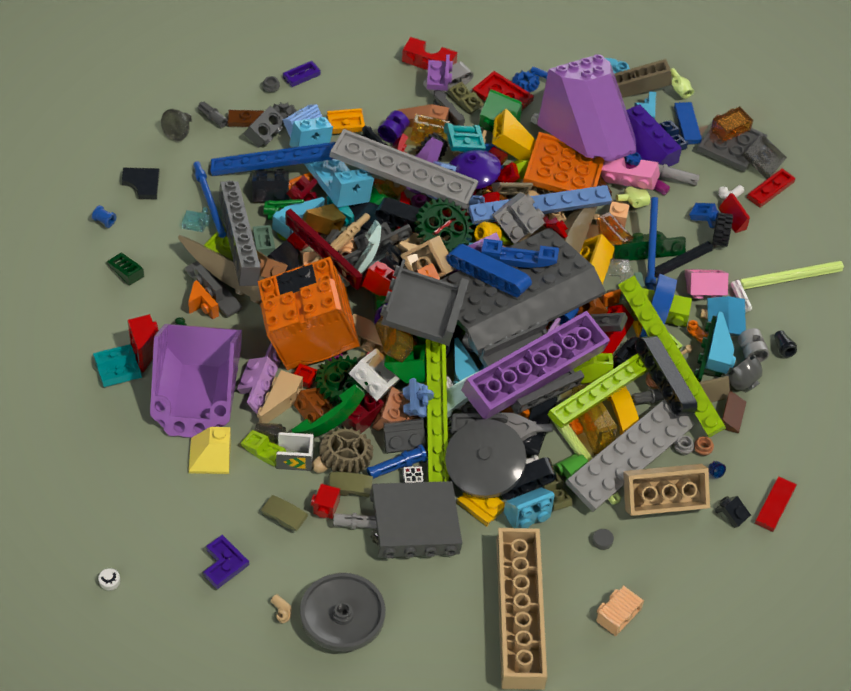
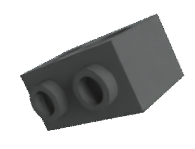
[243,106,284,148]

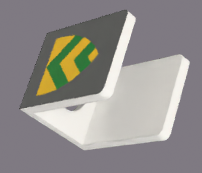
[276,432,314,471]

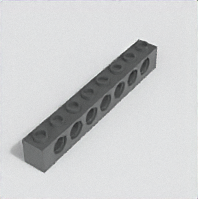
[218,180,261,286]

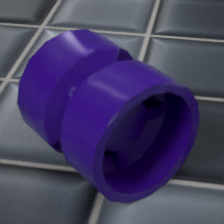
[378,110,410,143]

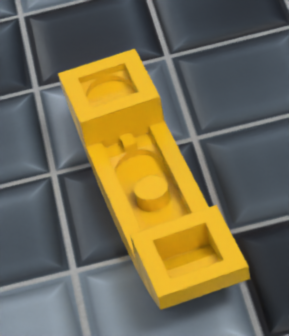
[607,386,639,436]

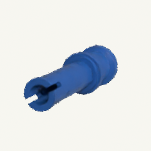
[367,444,428,480]

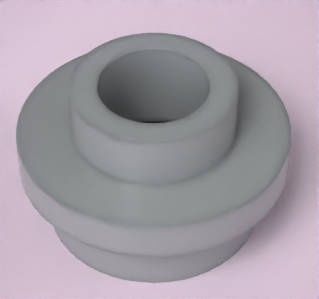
[674,435,694,454]

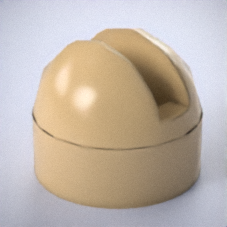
[312,455,329,473]

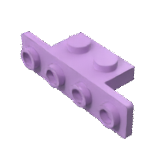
[237,343,281,414]

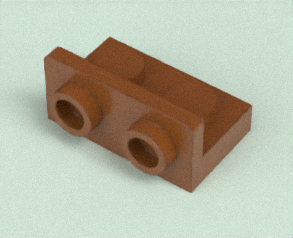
[294,388,334,422]

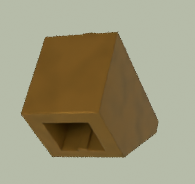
[303,204,346,235]

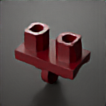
[286,175,317,205]

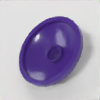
[449,150,501,189]

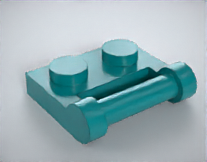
[444,123,486,152]

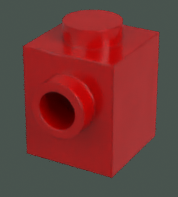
[311,484,340,519]

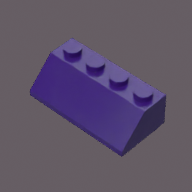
[626,104,682,167]

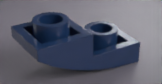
[659,120,688,150]

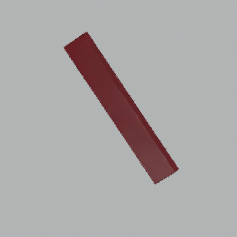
[285,208,362,290]

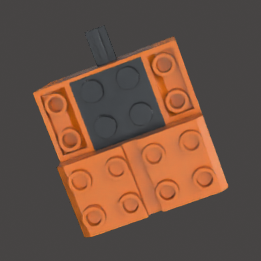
[258,257,360,371]

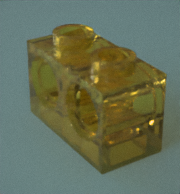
[410,114,450,144]

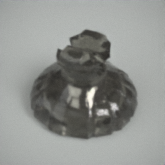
[161,108,192,142]

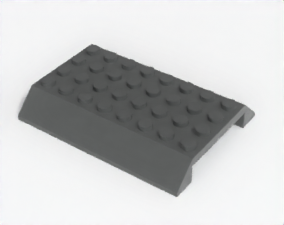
[440,227,606,357]

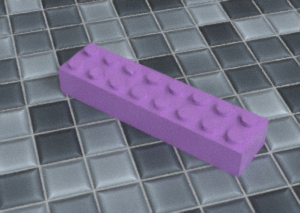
[461,311,610,419]

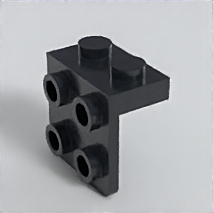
[252,168,289,202]

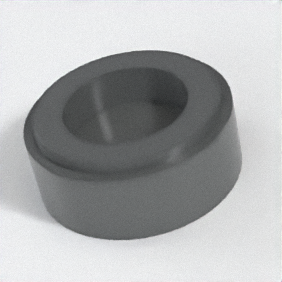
[593,529,614,550]

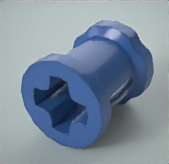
[92,205,117,228]

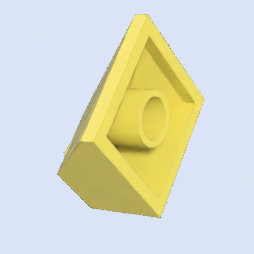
[189,427,231,474]

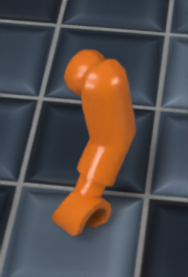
[687,320,707,342]

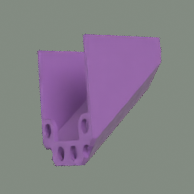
[537,54,636,161]
[150,324,242,438]

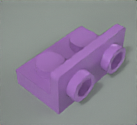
[427,54,453,91]

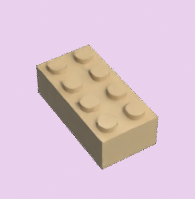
[623,464,710,516]

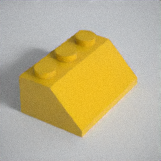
[580,234,615,285]

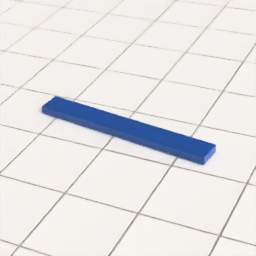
[210,142,336,176]

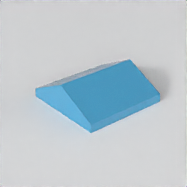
[707,296,746,336]

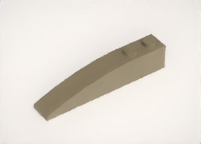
[614,59,672,97]
[563,206,598,254]
[178,235,266,304]

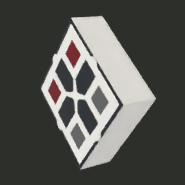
[402,466,424,483]

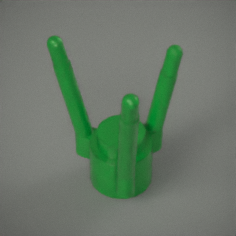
[264,199,304,220]

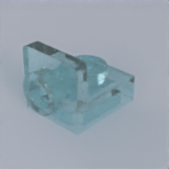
[182,207,210,232]

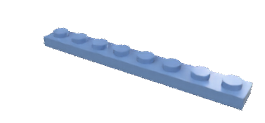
[468,185,612,225]

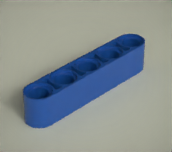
[446,244,532,297]

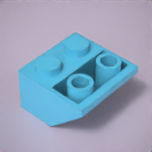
[504,488,555,528]

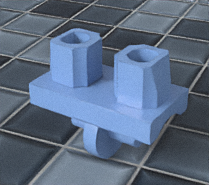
[403,378,434,418]

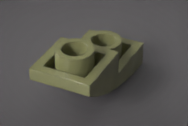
[447,82,484,114]
[328,472,373,498]
[540,473,572,511]
[261,495,308,531]

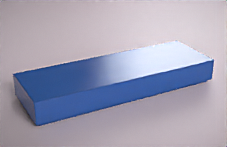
[674,102,702,144]

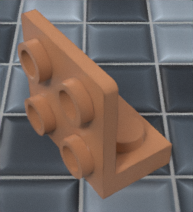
[372,387,421,431]

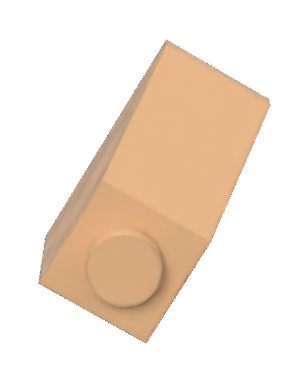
[606,201,629,232]

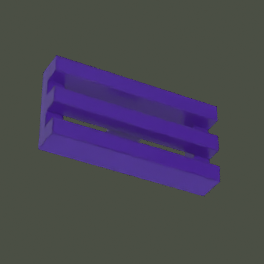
[283,61,321,87]

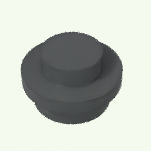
[263,76,280,92]

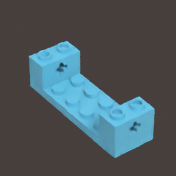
[289,117,374,207]

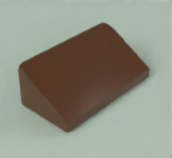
[722,391,746,433]

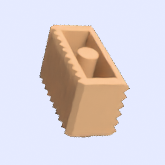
[596,586,644,636]

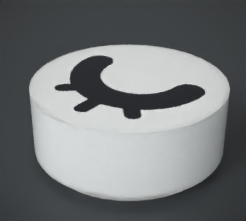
[98,568,120,590]

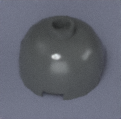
[725,354,763,390]

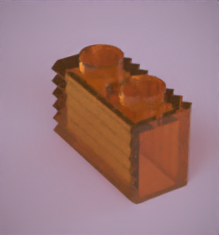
[711,106,753,142]

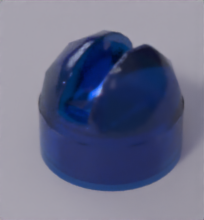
[708,461,726,478]

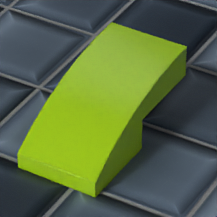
[241,430,286,467]

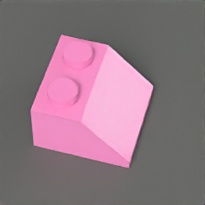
[685,269,729,298]

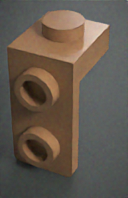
[257,251,288,278]

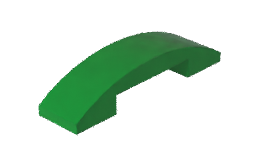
[291,384,365,437]

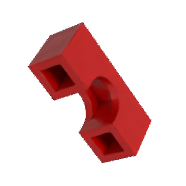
[402,37,458,70]

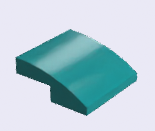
[93,344,142,387]

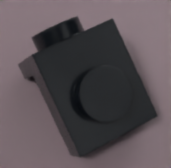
[715,496,751,528]

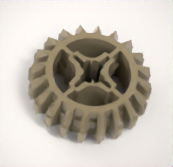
[319,426,373,473]

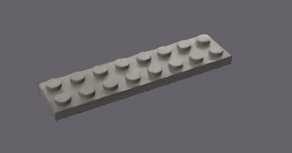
[329,129,479,209]
[565,399,696,512]

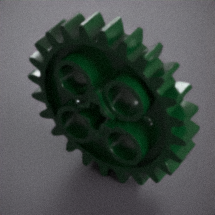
[414,198,474,253]
[315,355,368,405]

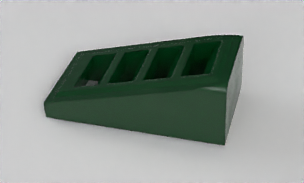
[106,252,144,286]

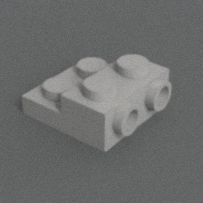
[492,192,545,244]

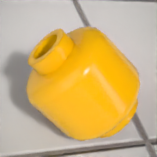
[474,222,502,241]

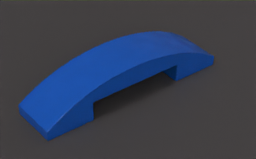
[481,239,559,268]
[639,274,677,337]

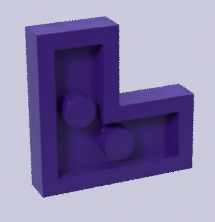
[203,535,249,589]

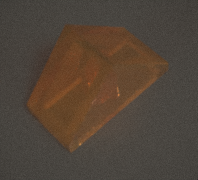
[597,212,633,245]

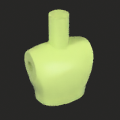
[671,68,694,98]
[615,187,650,208]

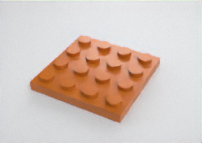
[523,132,604,192]

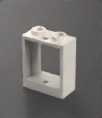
[349,348,400,401]

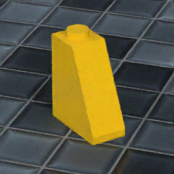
[492,109,536,160]

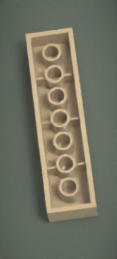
[496,528,547,690]

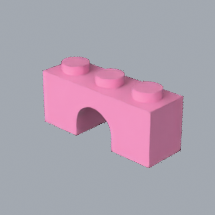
[601,157,660,190]

